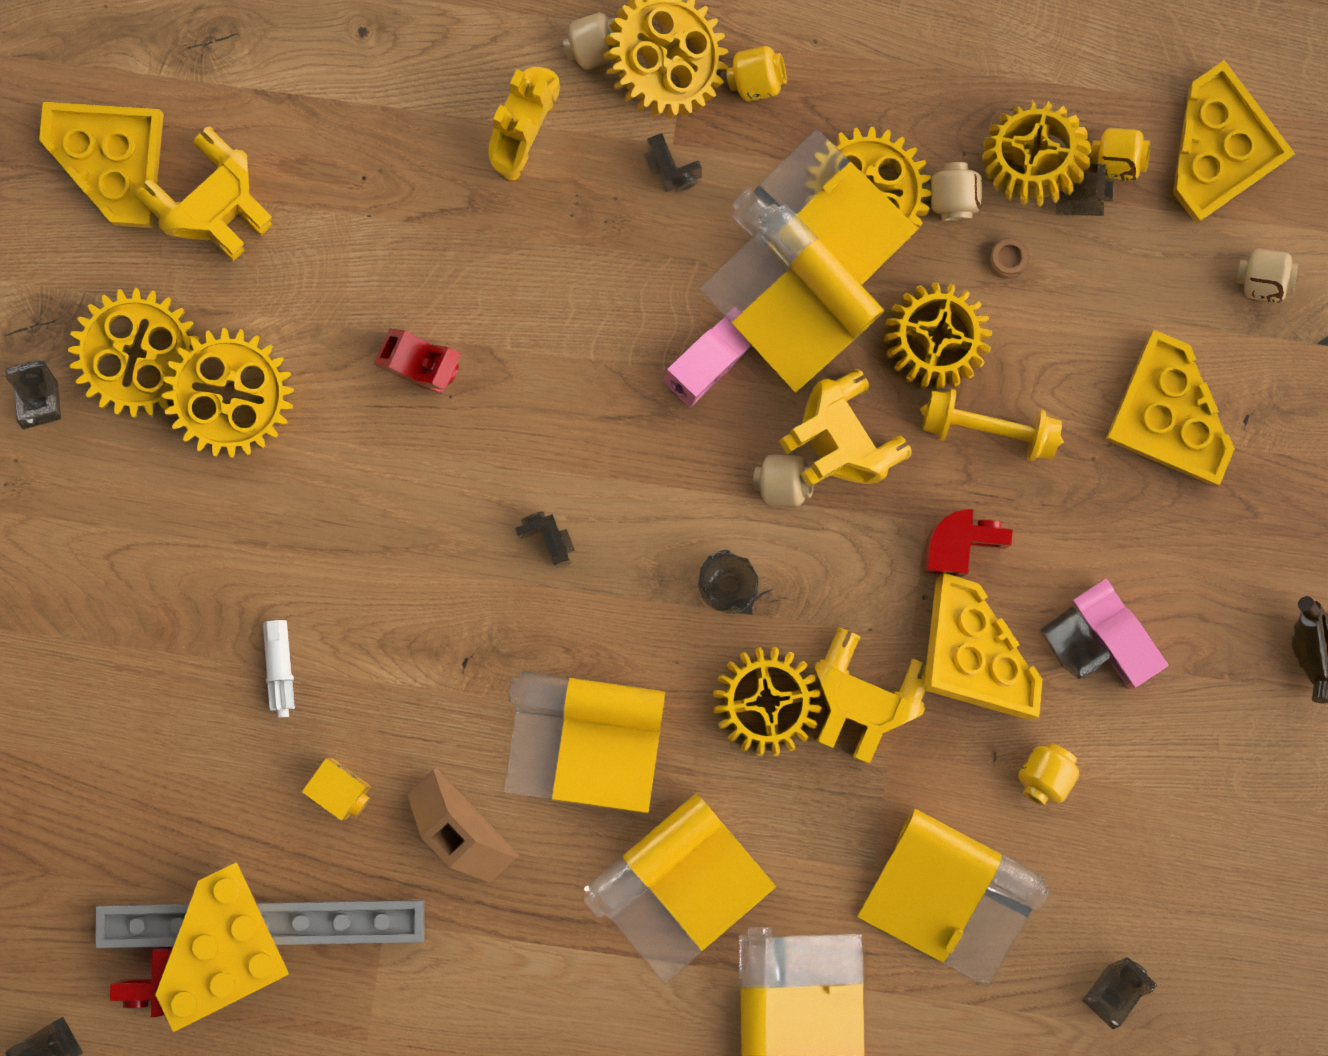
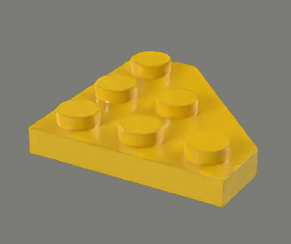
[1173,60,1295,224]
[39,102,164,228]
[1105,329,1235,487]
[924,573,1043,721]
[156,862,289,1032]

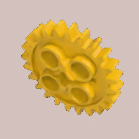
[603,0,728,119]
[803,127,932,242]
[68,288,200,418]
[161,328,294,458]

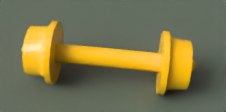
[919,388,1064,462]

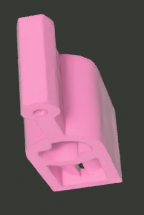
[662,307,752,408]
[1071,579,1169,689]

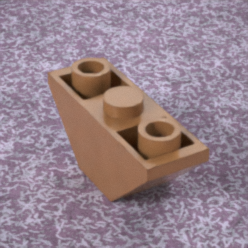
[407,767,519,883]

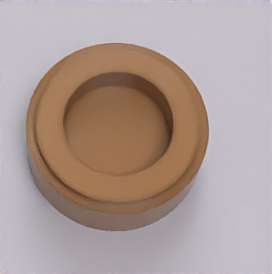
[988,237,1030,279]

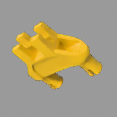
[488,67,560,181]
[135,126,272,262]
[779,369,912,488]
[814,627,926,764]

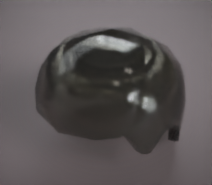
[697,550,759,614]

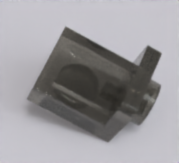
[643,133,702,192]
[1055,164,1114,216]
[5,360,61,429]
[515,511,575,568]
[1040,607,1110,679]
[1082,957,1157,1030]
[5,1017,83,1056]

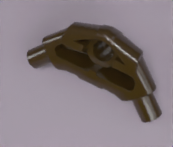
[1292,596,1328,704]

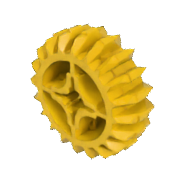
[982,100,1091,207]
[883,282,992,390]
[713,647,822,756]

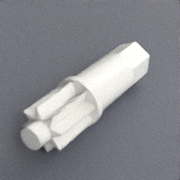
[263,620,295,718]

